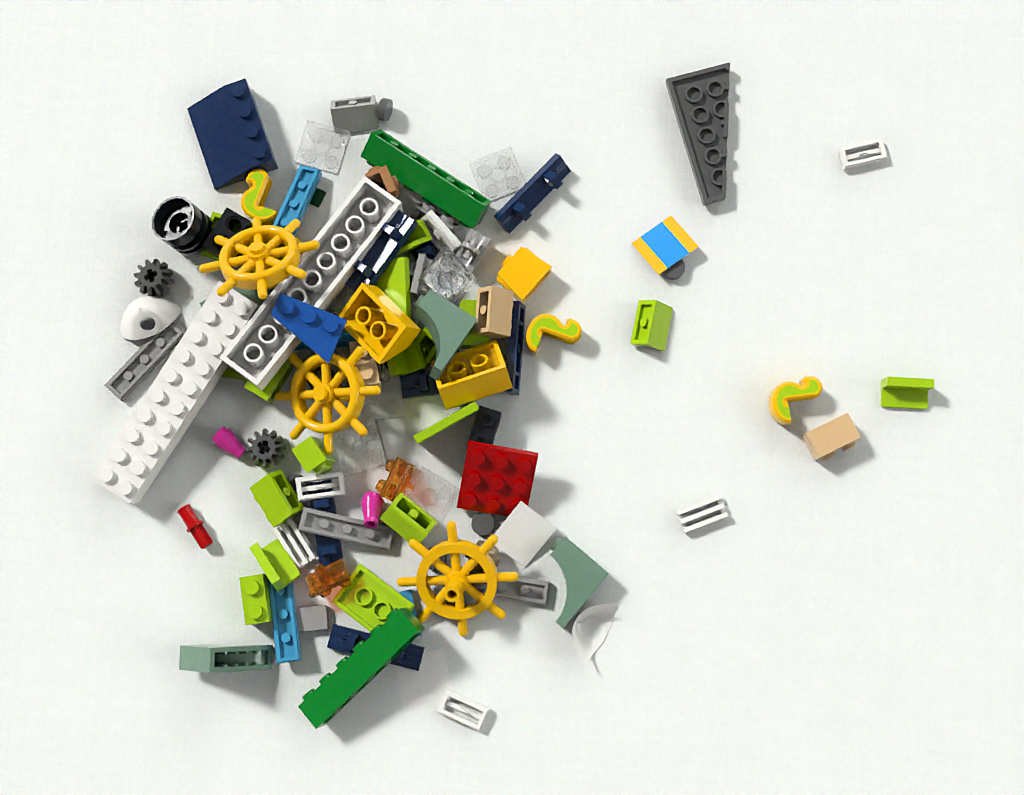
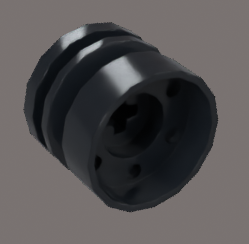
[152,196,214,256]

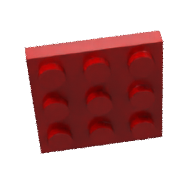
[456,440,538,517]

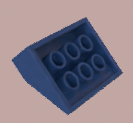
[187,78,279,190]

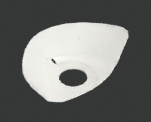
[120,296,181,340]
[572,604,619,665]

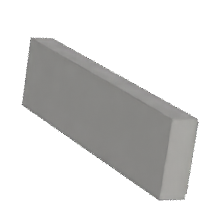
[104,322,185,401]
[298,507,395,551]
[464,570,550,605]

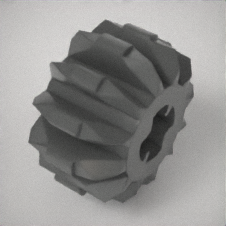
[134,259,174,297]
[245,428,286,468]

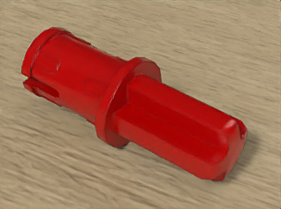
[177,504,213,549]

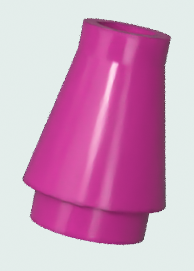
[211,426,246,459]
[361,492,384,528]

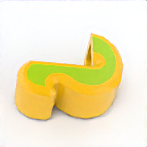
[241,169,279,225]
[526,314,582,355]
[769,376,823,425]

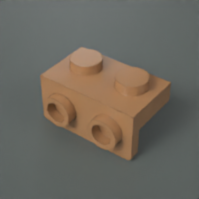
[365,165,401,199]

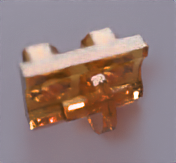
[375,457,415,502]
[305,558,351,598]

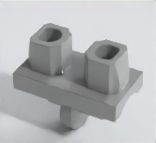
[451,228,491,275]
[409,253,440,299]

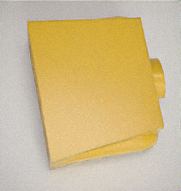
[496,247,552,303]

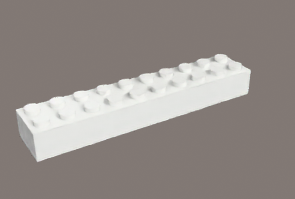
[220,176,403,391]
[91,280,260,504]

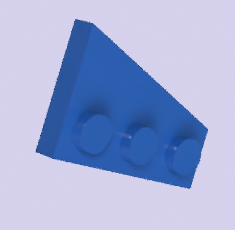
[271,293,347,364]

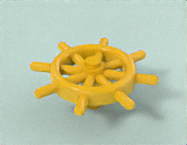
[199,217,320,299]
[275,346,381,455]
[397,521,519,637]

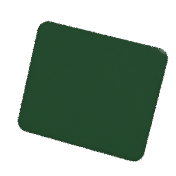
[309,188,326,207]

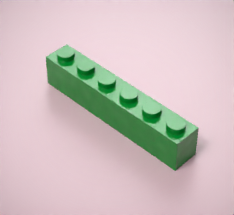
[361,129,492,229]
[298,607,425,729]

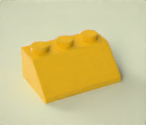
[338,283,421,364]
[430,340,513,410]

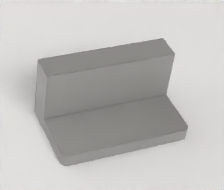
[330,95,379,134]

